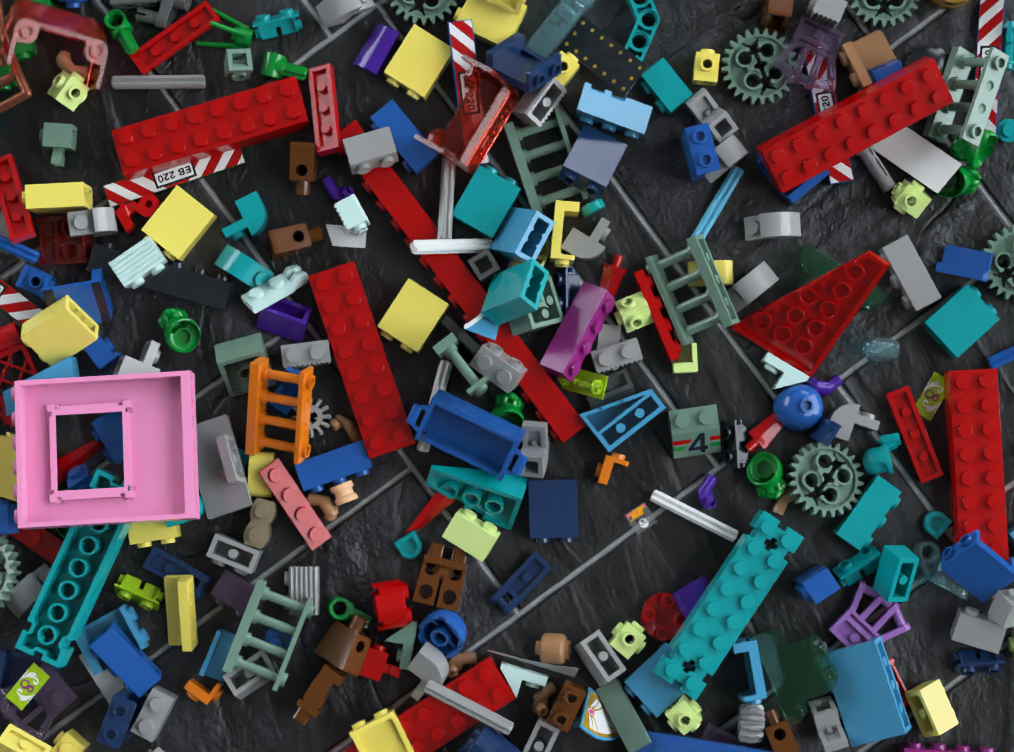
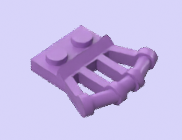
[828,580,911,647]

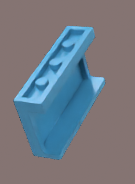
[820,635,912,747]

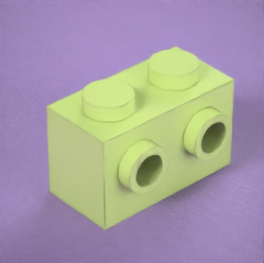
[442,508,501,562]

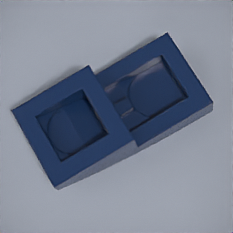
[806,417,842,447]

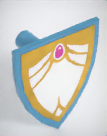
[572,687,620,741]

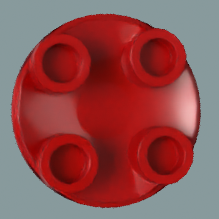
[640,592,685,641]

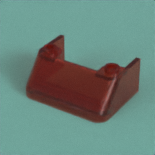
[0,0,108,93]
[413,54,519,174]

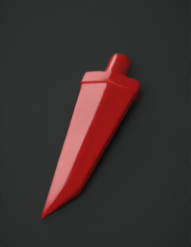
[597,254,627,336]
[744,413,783,453]
[57,439,103,485]
[405,492,457,533]

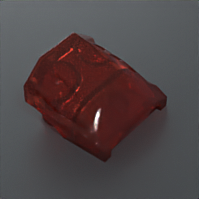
[37,216,94,266]

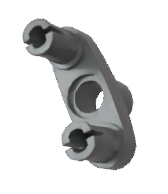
[136,0,192,29]

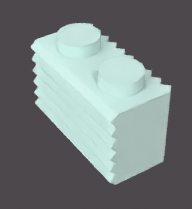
[334,194,371,236]
[108,236,168,289]

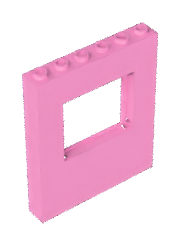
[11,370,200,530]

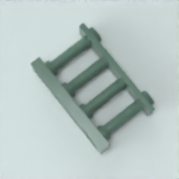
[922,46,1010,147]
[504,107,588,213]
[645,234,740,346]
[432,332,489,398]
[222,578,316,692]

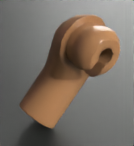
[56,51,88,78]
[329,414,362,443]
[772,487,798,515]
[308,493,338,521]
[448,652,477,678]
[532,681,558,717]

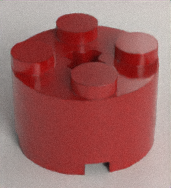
[371,579,413,631]

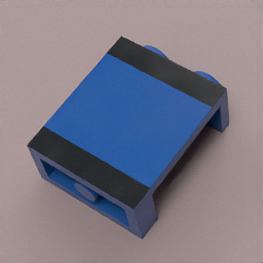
[40,268,113,323]

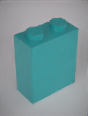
[453,165,521,241]
[481,259,549,326]
[921,284,1000,359]

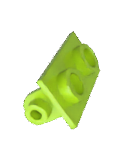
[557,369,608,400]
[114,574,165,611]

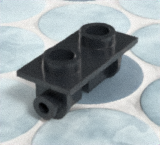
[721,420,749,469]

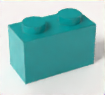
[639,58,693,116]
[872,545,920,602]

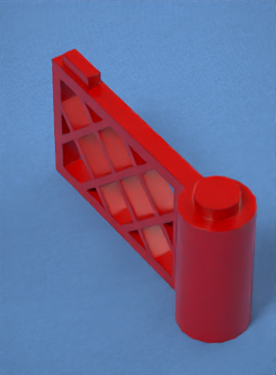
[0,321,39,428]

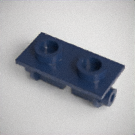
[553,267,579,315]
[953,649,1006,676]

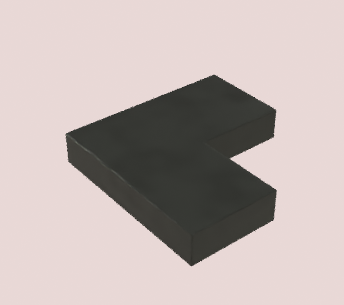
[441,316,481,355]

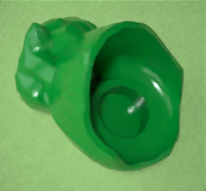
[951,130,998,168]
[938,164,981,198]
[158,307,201,353]
[491,392,524,428]
[746,452,787,500]

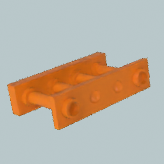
[245,356,315,465]

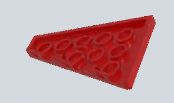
[732,250,890,378]

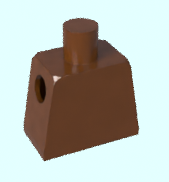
[761,0,794,33]
[289,141,318,195]
[266,223,323,261]
[314,613,371,676]
[764,709,800,752]

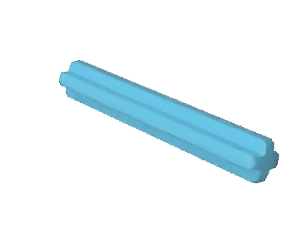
[687,166,744,245]

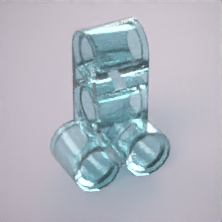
[913,541,971,601]

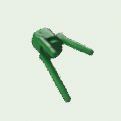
[195,8,254,49]

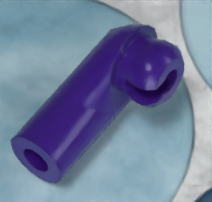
[321,176,354,201]
[806,374,843,396]
[697,473,718,510]

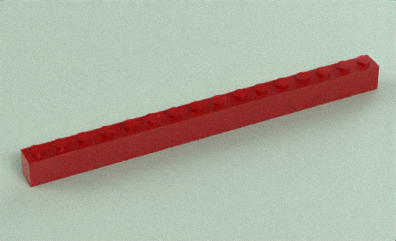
[337,120,586,443]

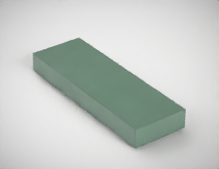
[596,678,652,752]

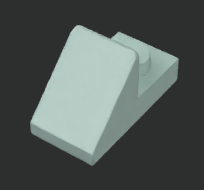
[761,352,809,390]
[500,661,548,698]

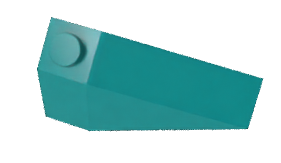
[426,465,528,530]

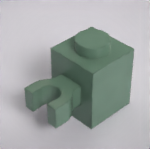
[39,122,77,167]

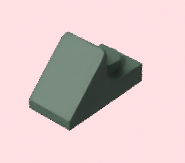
[385,620,419,670]

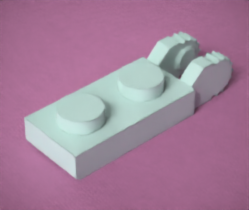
[241,264,308,314]

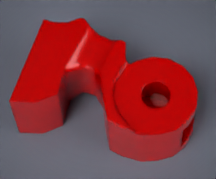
[115,194,161,235]

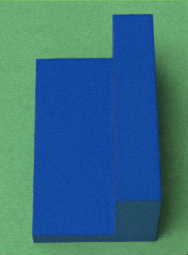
[935,244,993,282]

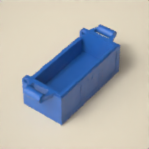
[406,389,528,481]

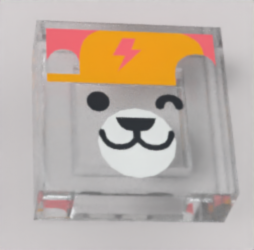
[624,502,657,535]

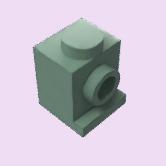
[224,48,253,81]

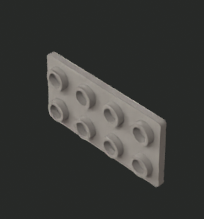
[196,414,253,519]

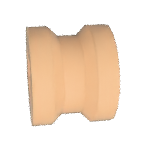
[330,480,358,506]

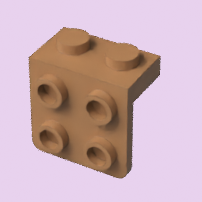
[838,30,897,91]

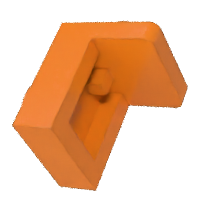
[594,452,629,485]
[184,678,224,705]

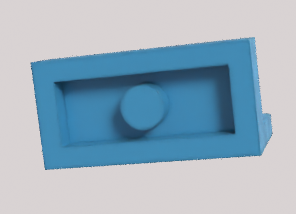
[199,628,236,682]

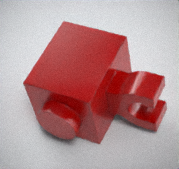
[359,642,402,682]

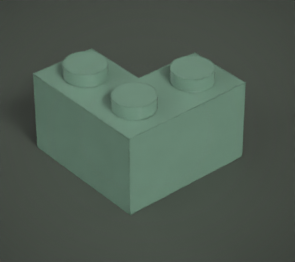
[509,275,564,336]

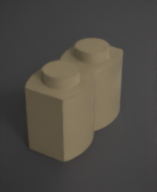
[244,497,278,549]

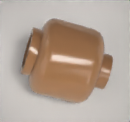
[535,633,571,665]

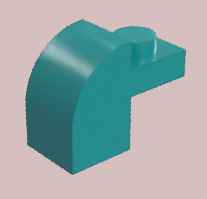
[222,191,268,241]
[215,244,274,288]

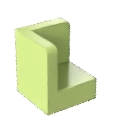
[672,343,698,374]

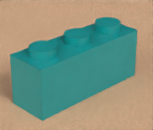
[833,475,902,551]

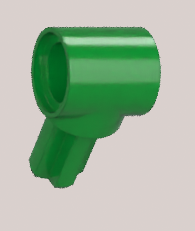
[104,9,139,55]
[259,51,308,81]
[326,596,372,628]

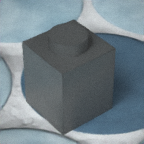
[467,248,502,284]

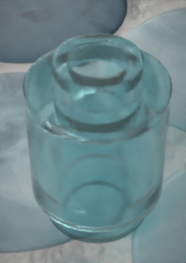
[862,336,899,362]

